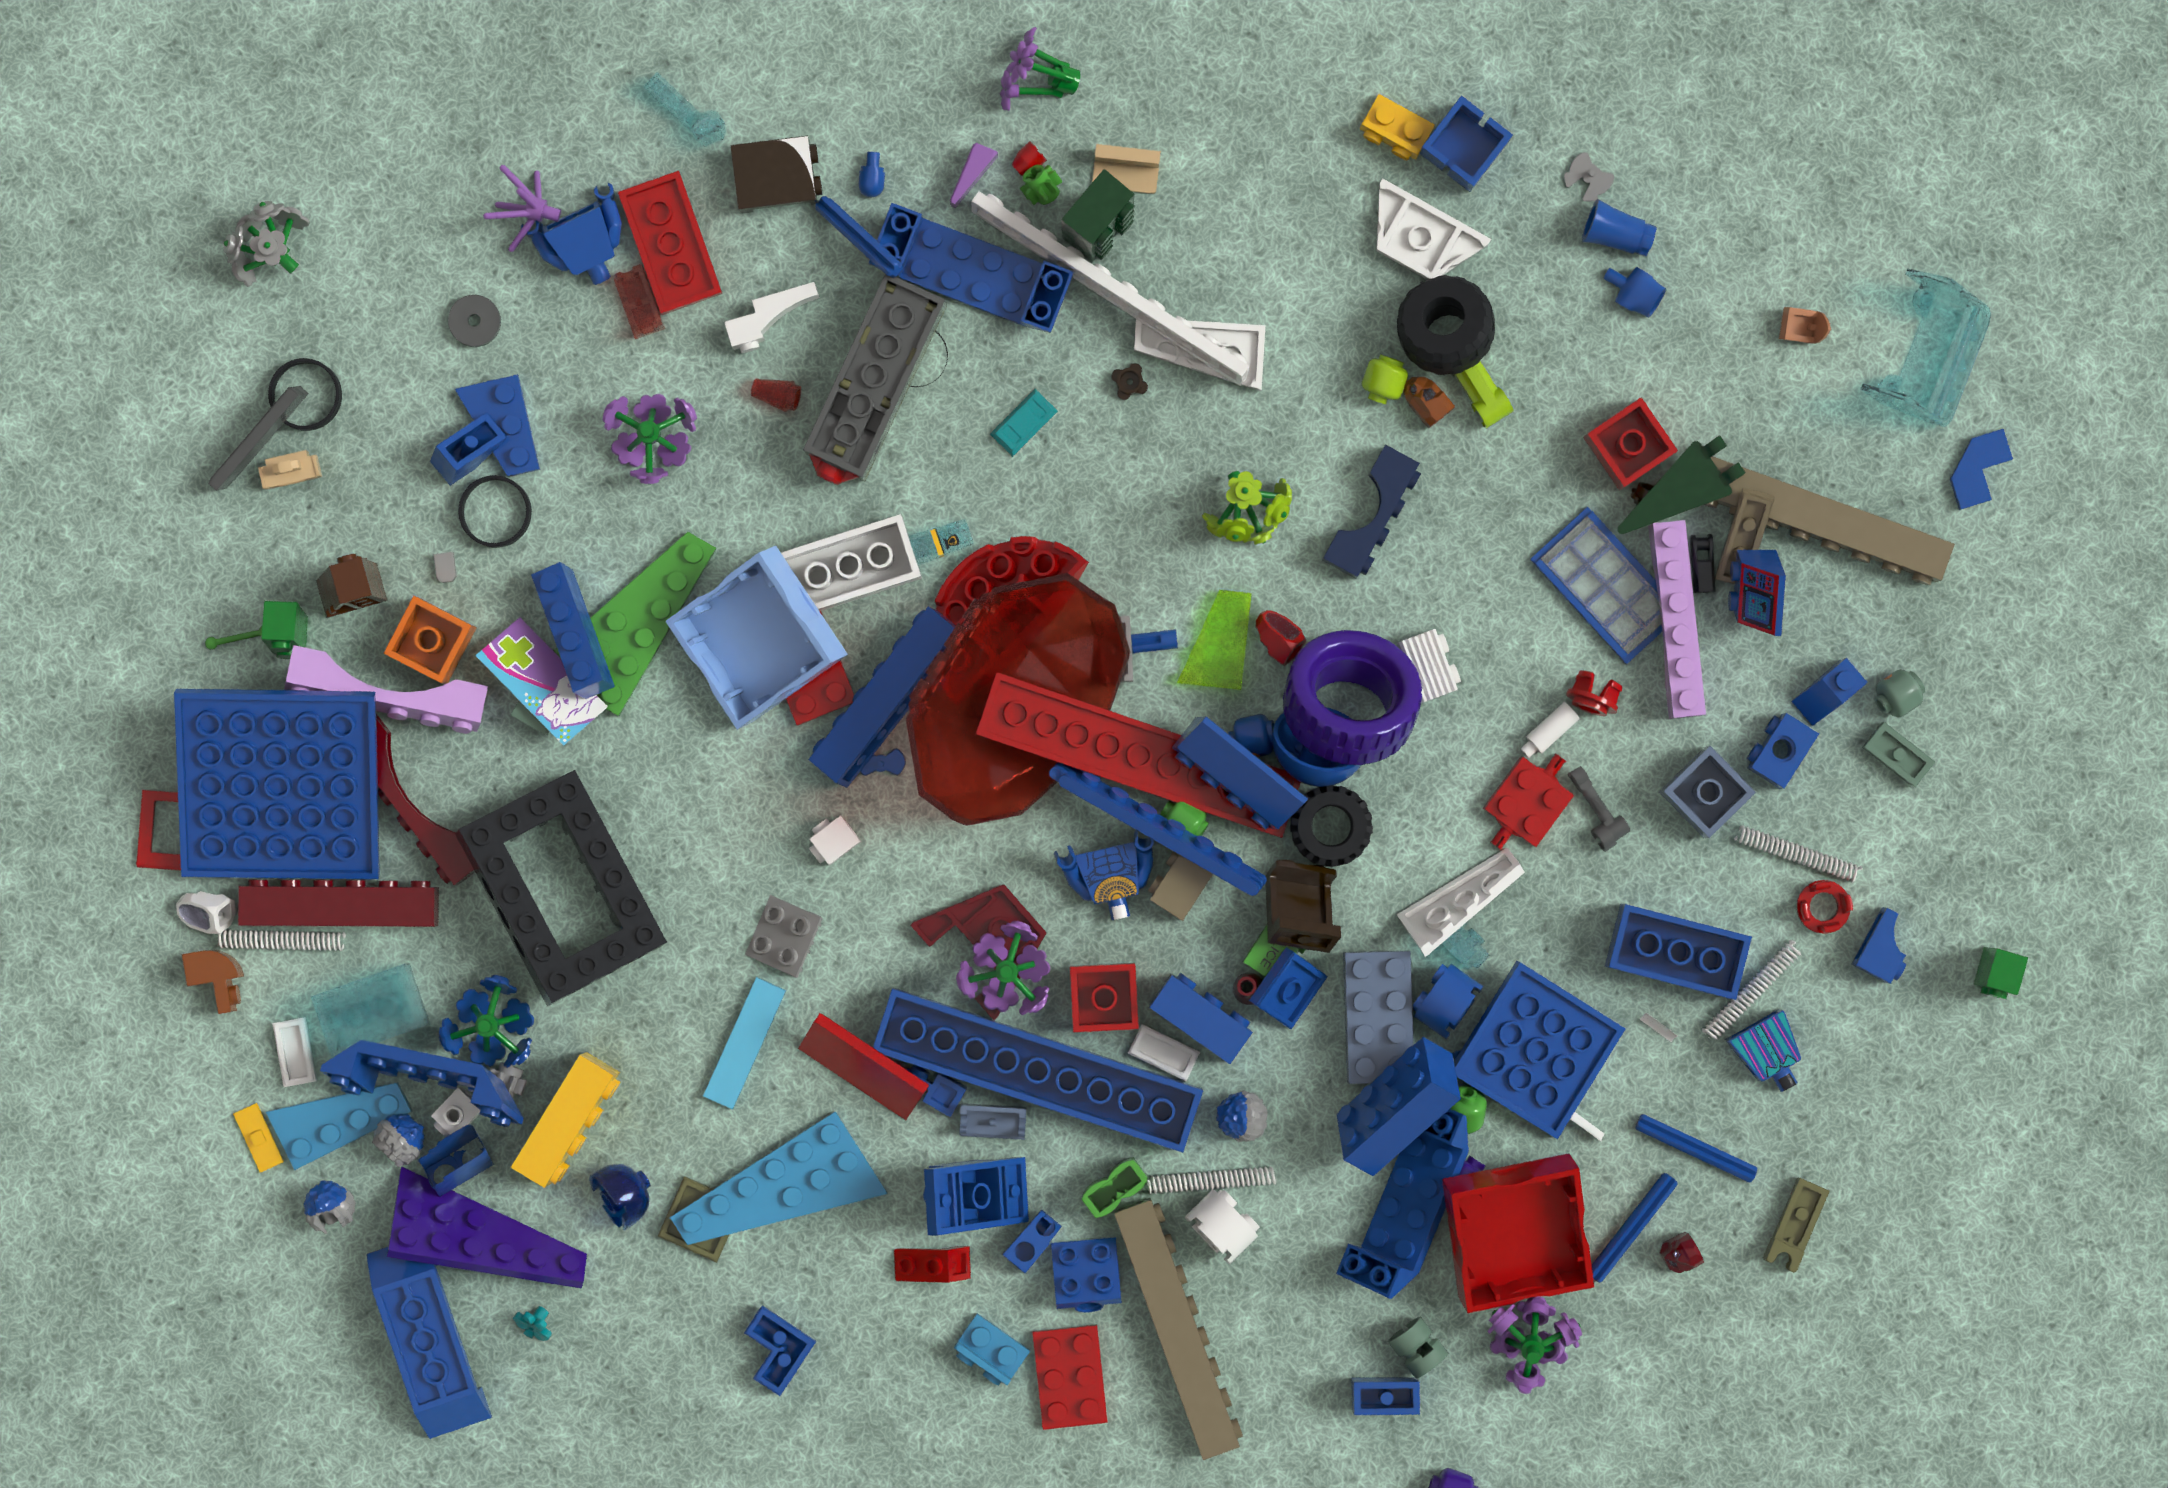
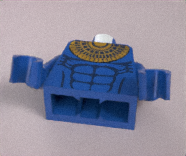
[1054,830,1154,921]

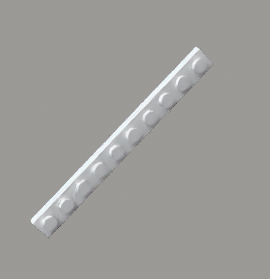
[971,191,1249,386]

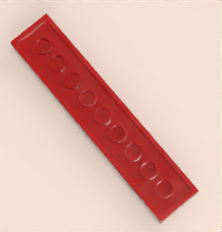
[975,672,1301,838]

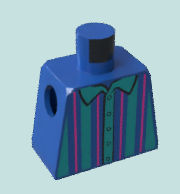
[1725,1009,1801,1092]

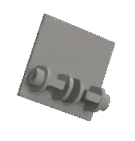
[745,895,822,978]

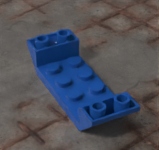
[868,203,1074,333]
[320,1040,524,1127]
[1336,1109,1469,1299]
[366,1247,492,1439]

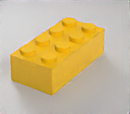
[511,1052,621,1188]

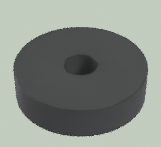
[448,295,501,347]

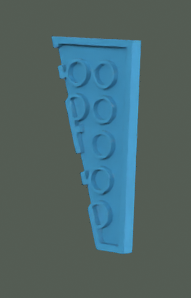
[670,1111,888,1245]

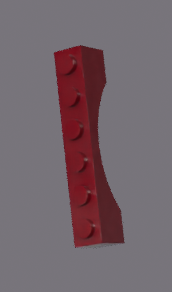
[376,713,475,885]

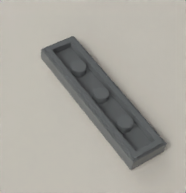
[208,386,309,491]

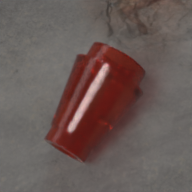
[751,378,801,412]

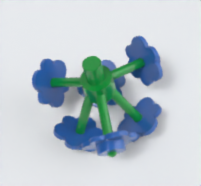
[439,975,534,1068]

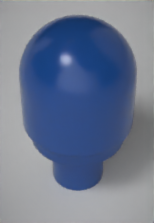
[858,152,885,198]

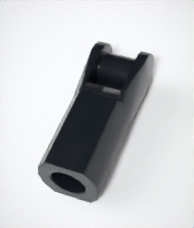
[1690,534,1716,593]

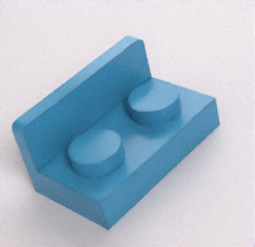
[954,1313,1030,1386]

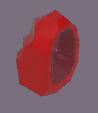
[1255,610,1306,667]

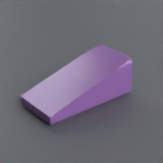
[950,143,998,208]

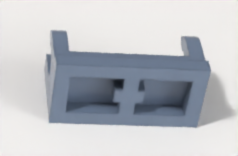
[959,1103,1027,1140]

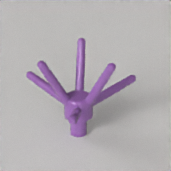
[483,165,561,252]

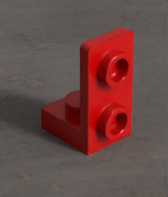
[894,1246,971,1283]

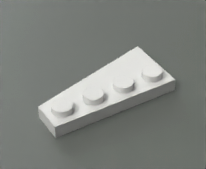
[1134,319,1266,391]

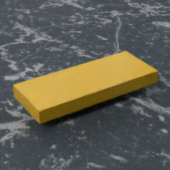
[233,1103,284,1173]

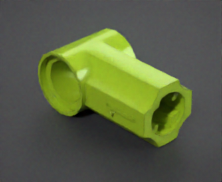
[1455,361,1514,429]

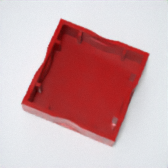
[1442,1153,1594,1313]

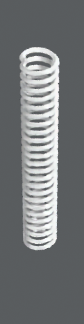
[1734,825,1863,883]
[217,929,346,951]
[1702,940,1801,1040]
[1147,1166,1276,1194]

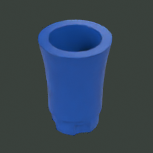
[1582,199,1657,256]

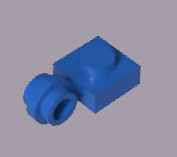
[906,1065,967,1117]

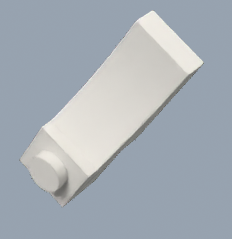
[725,282,820,353]

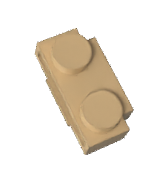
[258,450,322,490]

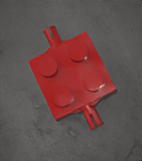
[1483,753,1574,850]

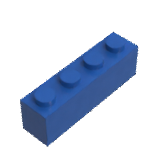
[531,562,615,699]

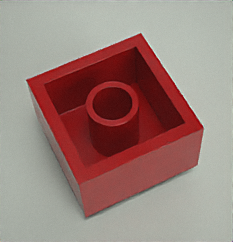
[1583,397,1678,491]
[1070,963,1139,1032]

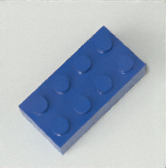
[1604,904,1752,1000]
[1336,1037,1461,1176]

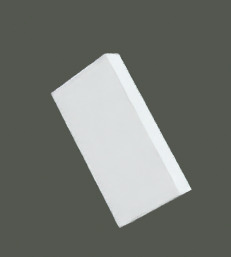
[272,1017,317,1087]
[1128,1024,1200,1081]

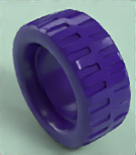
[1283,630,1422,765]

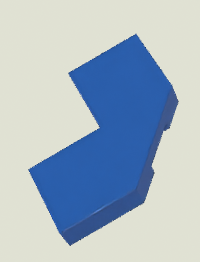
[1950,429,2013,510]

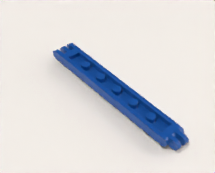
[1049,762,1267,896]

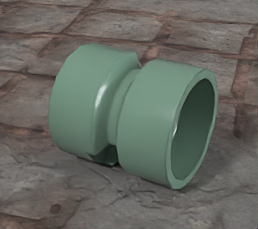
[1387,1316,1449,1379]

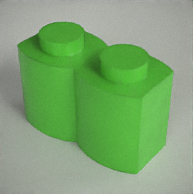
[1082,1157,1148,1218]

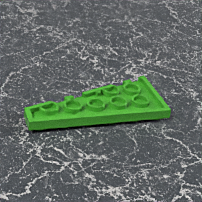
[553,532,717,716]

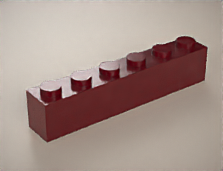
[238,880,439,927]

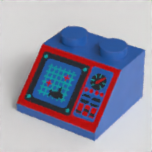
[1728,550,1786,636]

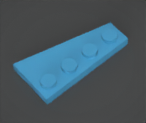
[266,1082,412,1170]

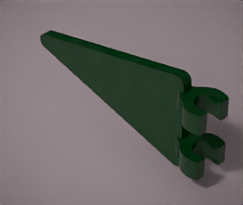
[1617,435,1746,534]

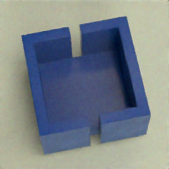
[1419,95,1513,192]

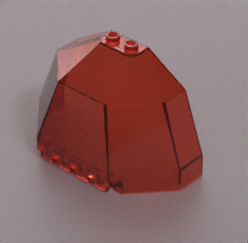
[906,573,1131,826]

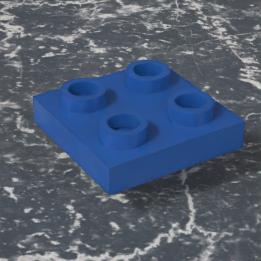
[1051,1237,1122,1313]

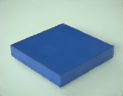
[1249,947,1328,1029]

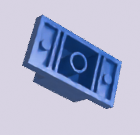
[923,1157,1029,1236]

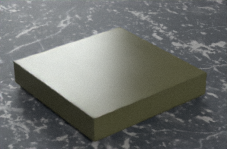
[658,1176,730,1263]

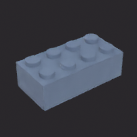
[1343,950,1413,1084]

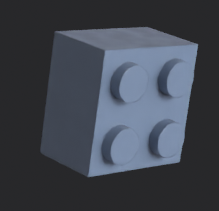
[1659,746,1756,838]

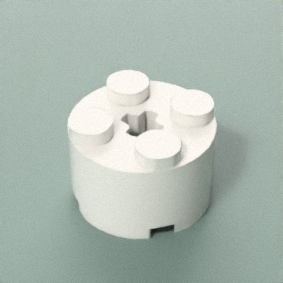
[1185,1190,1260,1264]

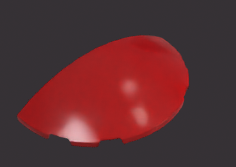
[935,536,1089,704]

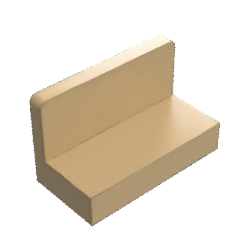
[1092,144,1161,194]

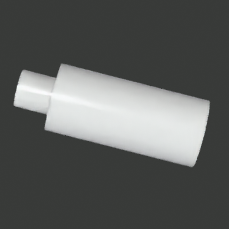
[1520,702,1580,758]

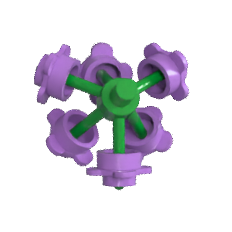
[1487,1296,1582,1394]

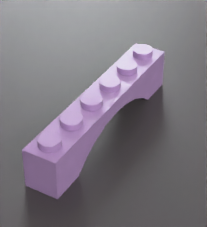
[1648,520,1706,719]
[284,645,488,734]

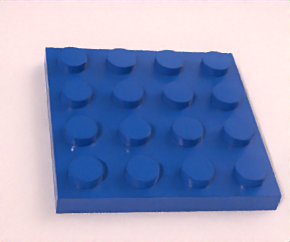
[1454,960,1625,1140]

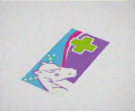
[475,617,608,746]

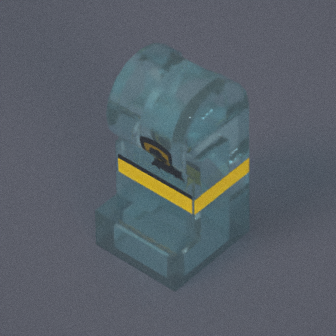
[909,519,974,566]

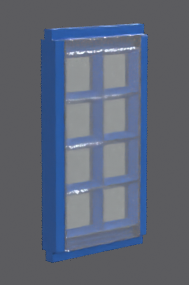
[1530,507,1662,664]

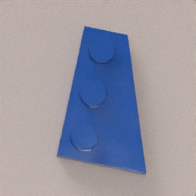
[455,374,540,477]

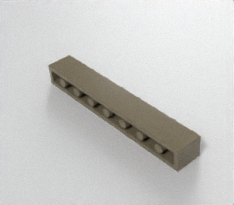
[1704,456,1955,586]
[1114,1198,1243,1460]

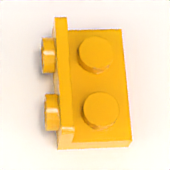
[1360,94,1435,161]

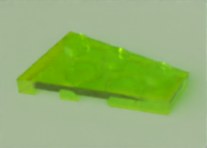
[1177,590,1252,690]

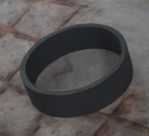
[268,358,342,431]
[458,475,532,548]

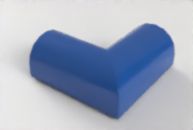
[744,1305,816,1396]

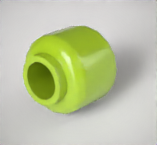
[1361,354,1408,405]

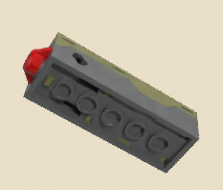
[803,274,947,485]

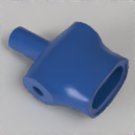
[1604,267,1666,318]

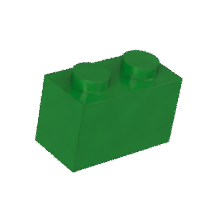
[261,601,308,659]
[1974,947,2029,999]

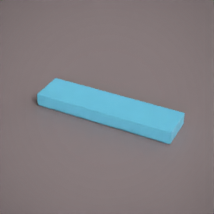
[703,977,786,1109]

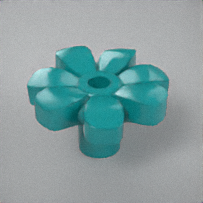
[513,1306,552,1341]

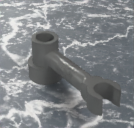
[1568,766,1631,852]

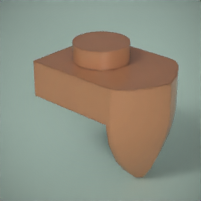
[1779,307,1831,344]

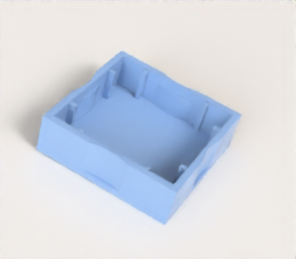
[666,546,848,730]

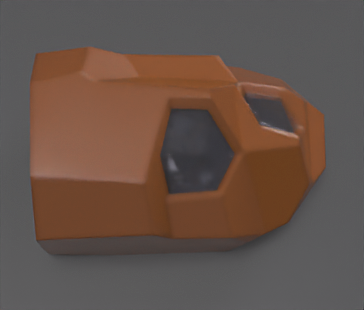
[1404,377,1455,429]

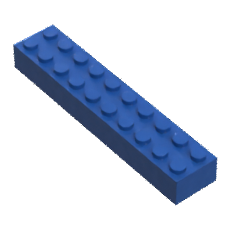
[873,988,1203,1153]

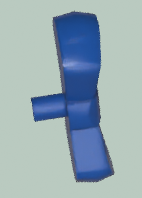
[860,748,906,776]

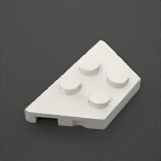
[1376,179,1491,279]

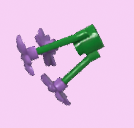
[1000,27,1080,111]

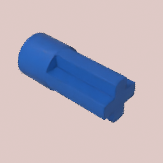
[1131,629,1178,653]

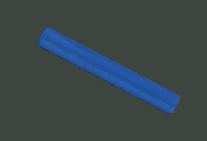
[815,196,903,278]
[1635,1114,1757,1183]
[1592,1173,1678,1283]

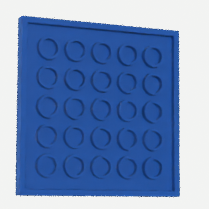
[174,689,380,879]

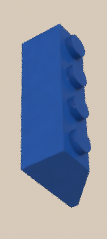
[1172,716,1308,830]

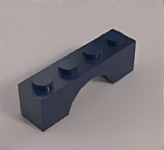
[1322,444,1421,579]

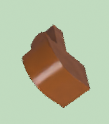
[182,950,244,1014]

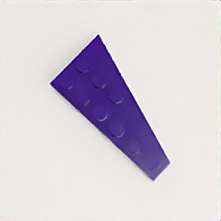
[387,1166,587,1288]

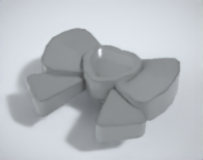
[1564,152,1614,201]

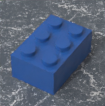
[1149,973,1253,1064]

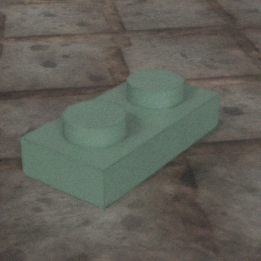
[1862,722,1935,787]

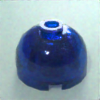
[589,1164,651,1230]

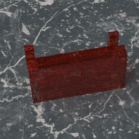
[614,264,666,340]

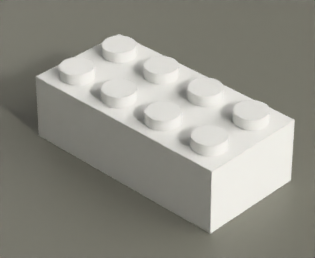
[781,514,922,611]

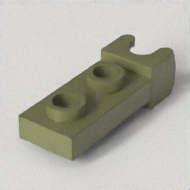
[1763,1177,1830,1273]

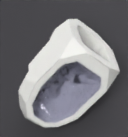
[176,891,236,934]

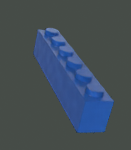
[808,606,967,788]

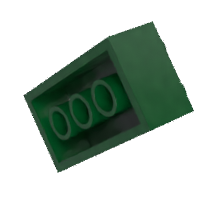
[1061,169,1135,263]

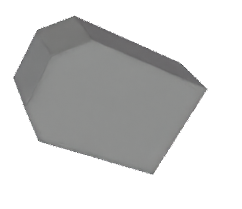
[433,552,457,583]

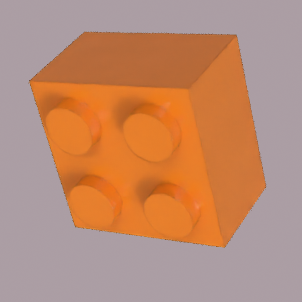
[384,595,477,684]

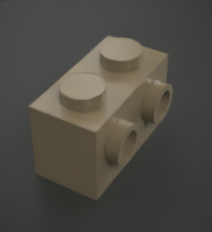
[1148,851,1213,921]

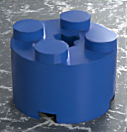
[1413,964,1484,1039]

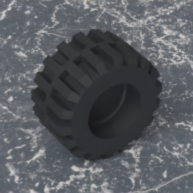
[1290,785,1373,867]

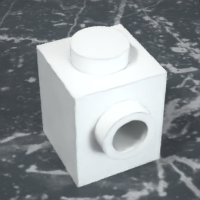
[809,815,862,865]
[431,1086,480,1137]

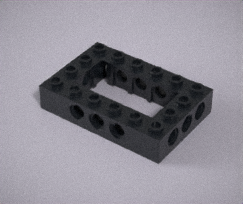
[455,770,667,1007]

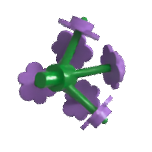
[602,394,697,485]
[956,921,1050,1015]

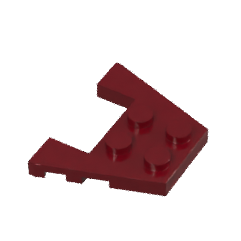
[910,884,1047,1020]

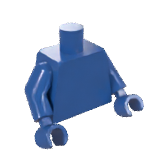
[521,183,622,285]

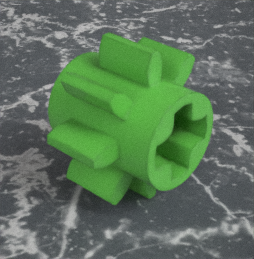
[1020,165,1062,205]

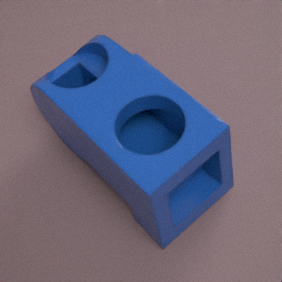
[1002,1210,1062,1273]

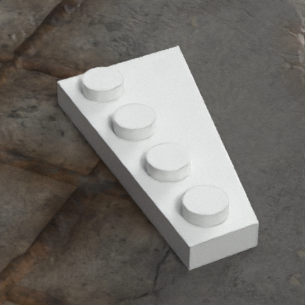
[1397,848,1525,957]

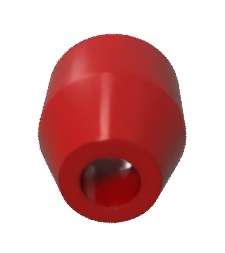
[1012,141,1047,176]

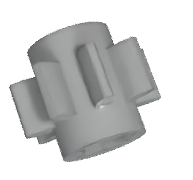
[490,1062,527,1098]

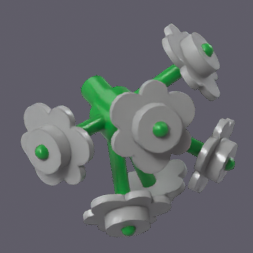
[223,201,310,287]

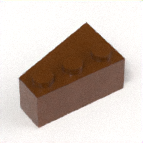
[316,554,387,618]

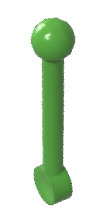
[205,626,262,650]

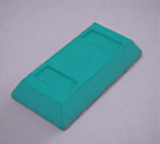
[990,389,1058,457]

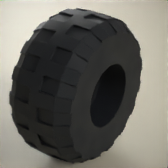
[1397,275,1495,375]

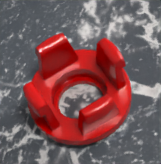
[1566,670,1622,717]
[1797,880,1853,934]

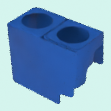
[418,1124,494,1197]

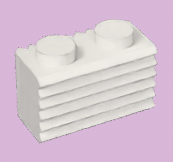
[1397,629,1461,703]

